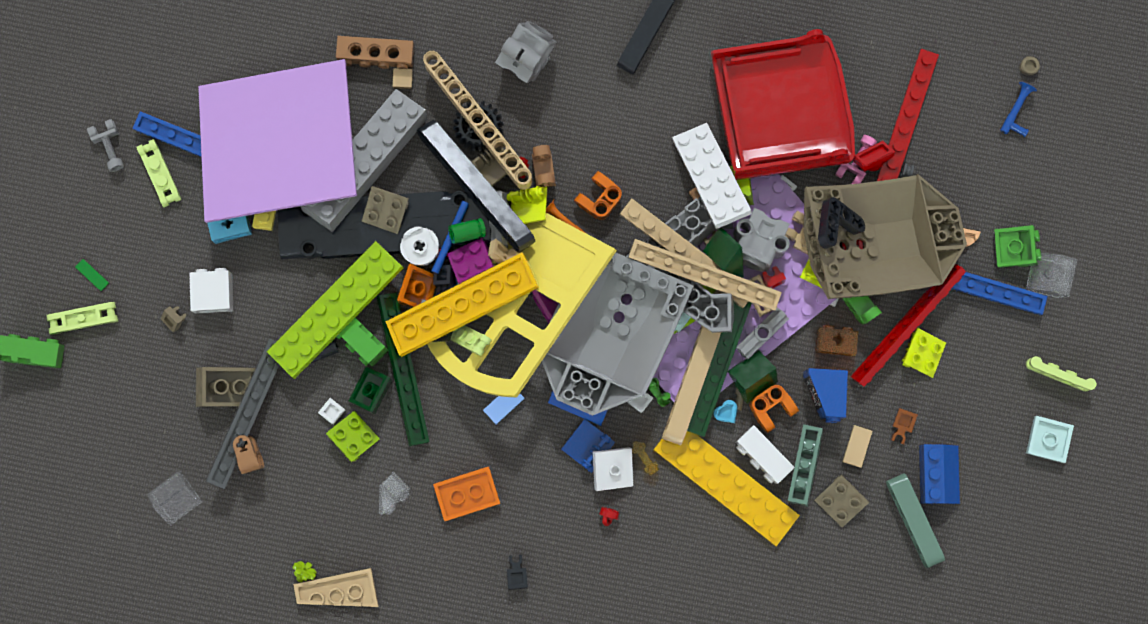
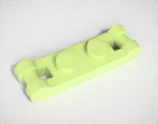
[136,139,182,207]
[46,302,118,335]
[450,325,492,356]
[1026,356,1097,391]

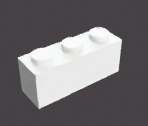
[735,425,794,484]

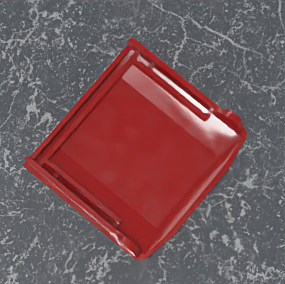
[711,29,855,180]

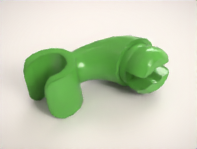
[648,377,671,407]

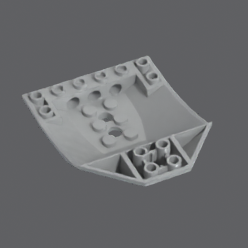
[542,253,694,416]

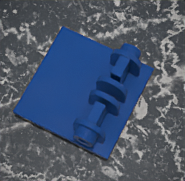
[561,419,615,473]

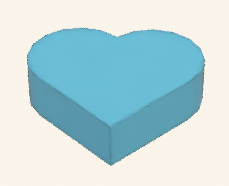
[714,400,738,424]

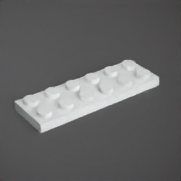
[672,123,752,229]

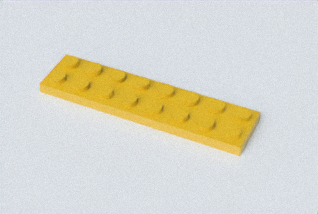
[386,252,539,357]
[654,431,800,546]

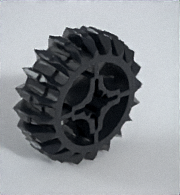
[453,101,504,152]

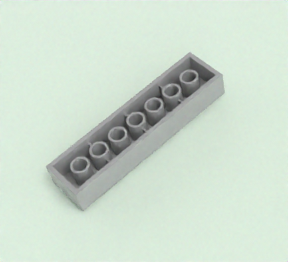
[301,89,428,232]

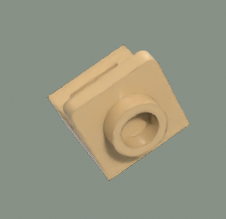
[488,239,519,264]

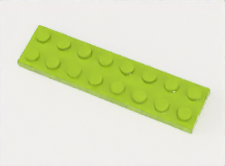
[267,241,403,379]

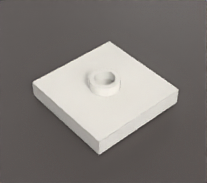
[593,447,633,491]

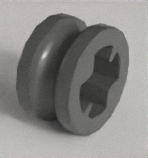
[900,163,914,178]

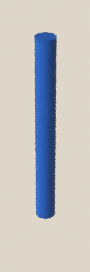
[431,201,469,274]

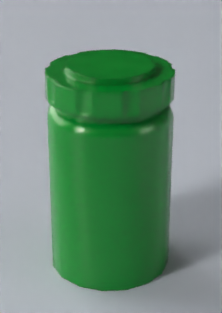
[448,218,486,244]

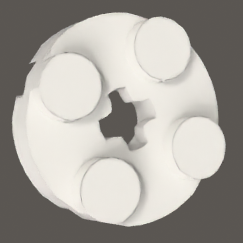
[400,227,439,266]

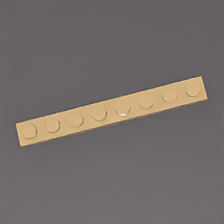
[619,198,748,308]
[628,239,782,311]

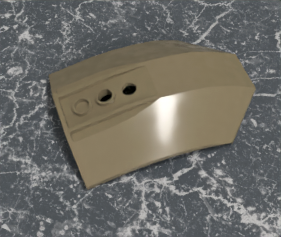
[803,174,967,299]

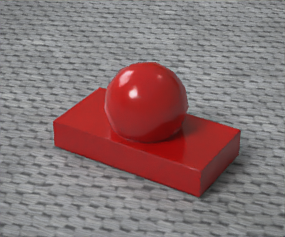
[852,141,895,172]

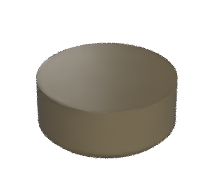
[1019,56,1040,76]

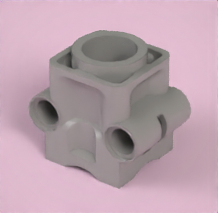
[495,21,557,83]
[733,208,790,272]

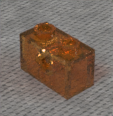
[815,325,858,356]

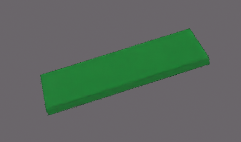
[75,259,109,291]

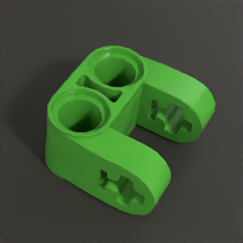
[842,296,882,325]

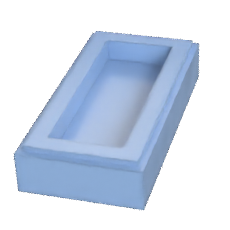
[483,394,525,425]

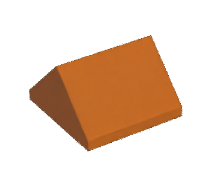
[397,264,436,308]

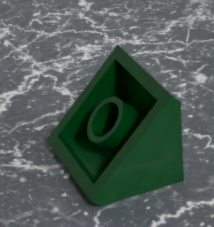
[703,227,744,278]
[728,350,778,403]
[348,367,392,414]

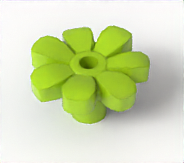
[292,561,317,582]

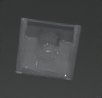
[147,471,202,525]

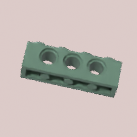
[788,424,823,507]

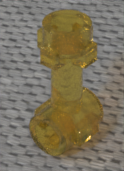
[632,441,659,475]

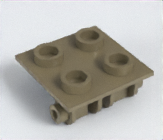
[471,146,517,186]
[362,186,409,234]
[814,475,869,527]

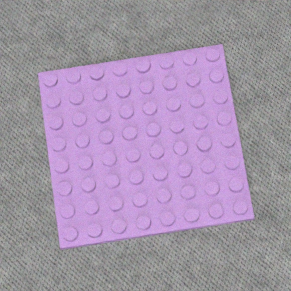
[198,59,357,223]

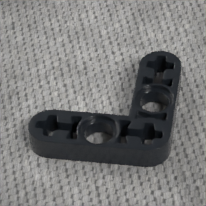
[818,197,865,249]

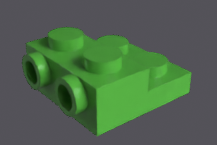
[994,225,1041,268]

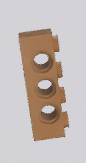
[336,36,415,69]

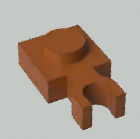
[891,408,918,444]

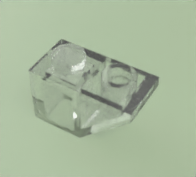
[379,472,411,516]

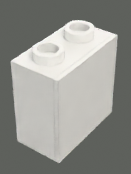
[190,268,233,314]

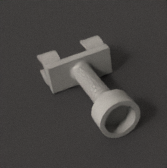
[87,119,124,172]

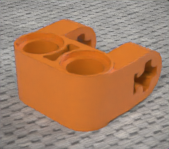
[574,171,622,220]
[749,385,799,433]

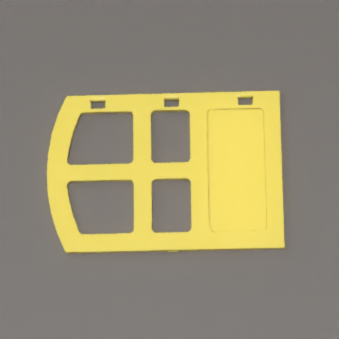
[427,213,617,398]

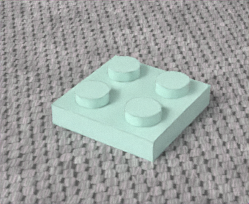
[1026,416,1074,463]

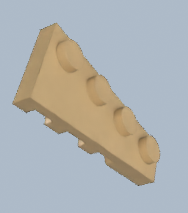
[293,568,379,607]

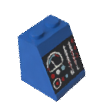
[803,368,848,423]

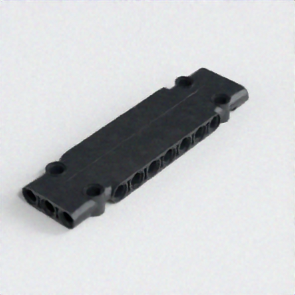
[277,191,491,260]

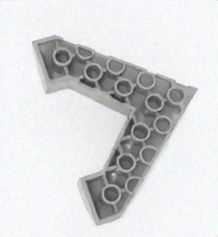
[626,197,734,333]

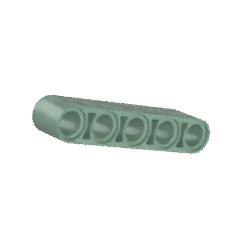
[886,473,945,568]

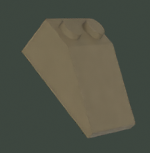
[196,367,255,407]

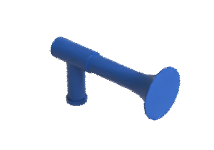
[1000,82,1037,137]

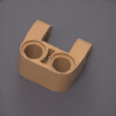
[532,145,556,187]
[233,435,264,474]

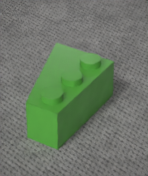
[337,318,388,367]
[0,334,65,368]

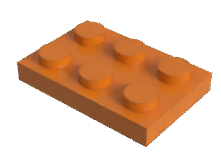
[433,467,500,522]

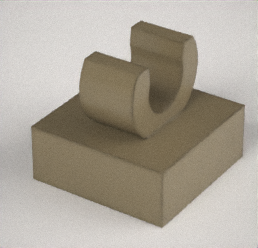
[161,306,186,333]

